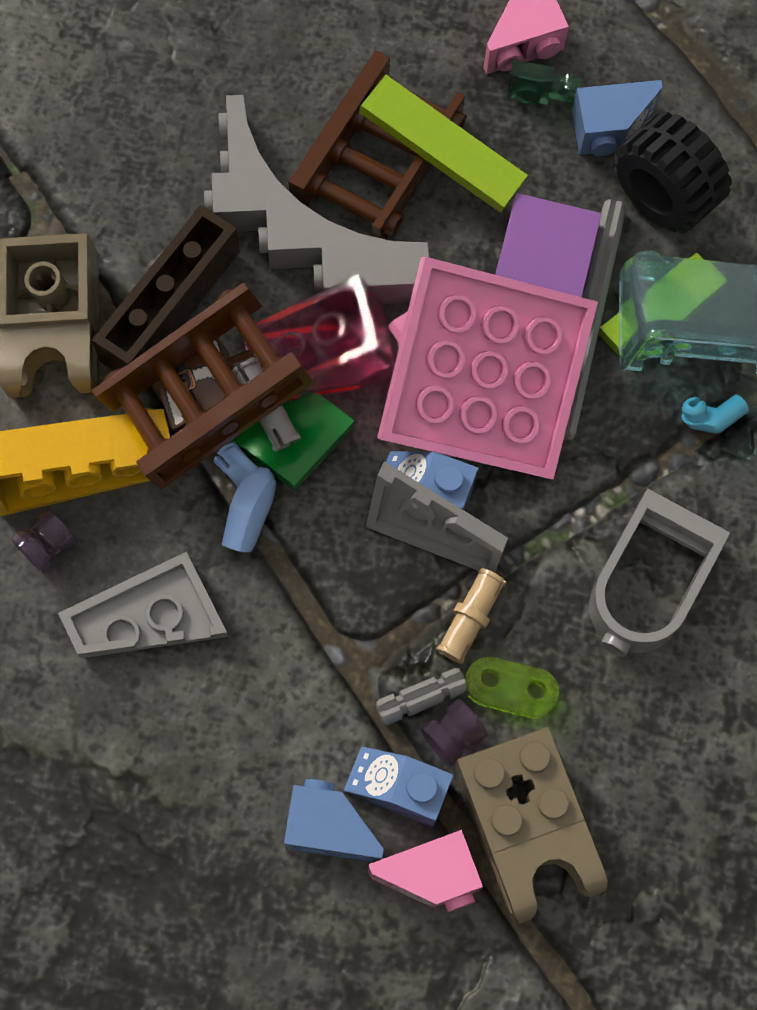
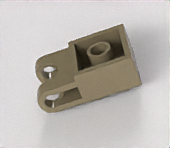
[0,233,99,398]
[453,727,608,925]

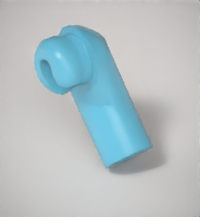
[681,394,749,434]

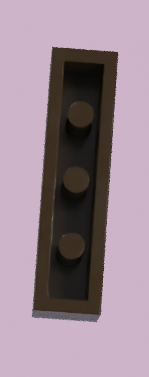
[92,205,240,371]

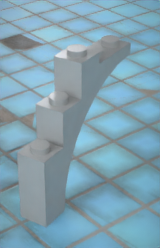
[204,95,429,307]

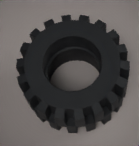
[613,112,732,233]

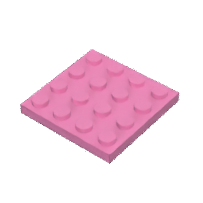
[377,257,598,480]

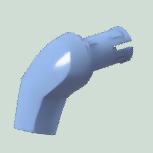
[214,442,276,552]

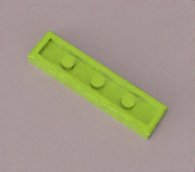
[359,75,528,213]

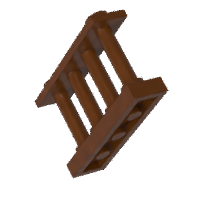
[288,50,467,239]
[92,282,314,489]

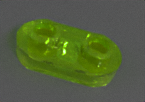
[465,657,559,718]

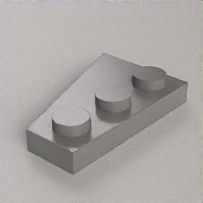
[366,461,508,573]
[58,551,228,658]

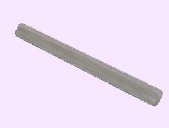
[564,199,627,440]

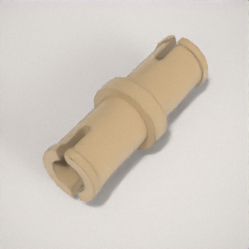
[436,568,507,664]

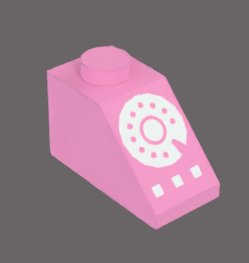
[368,830,483,912]

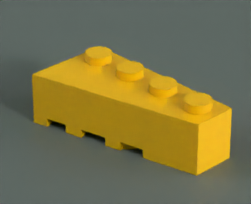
[0,408,171,516]

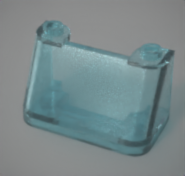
[619,251,757,373]

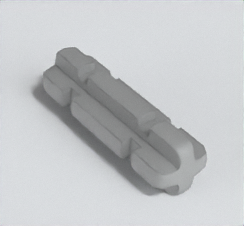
[376,668,467,725]

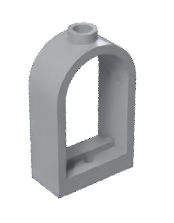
[589,488,730,657]

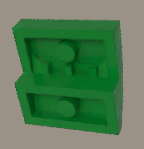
[229,387,355,492]

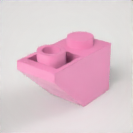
[484,0,569,74]

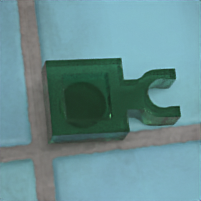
[506,60,584,105]

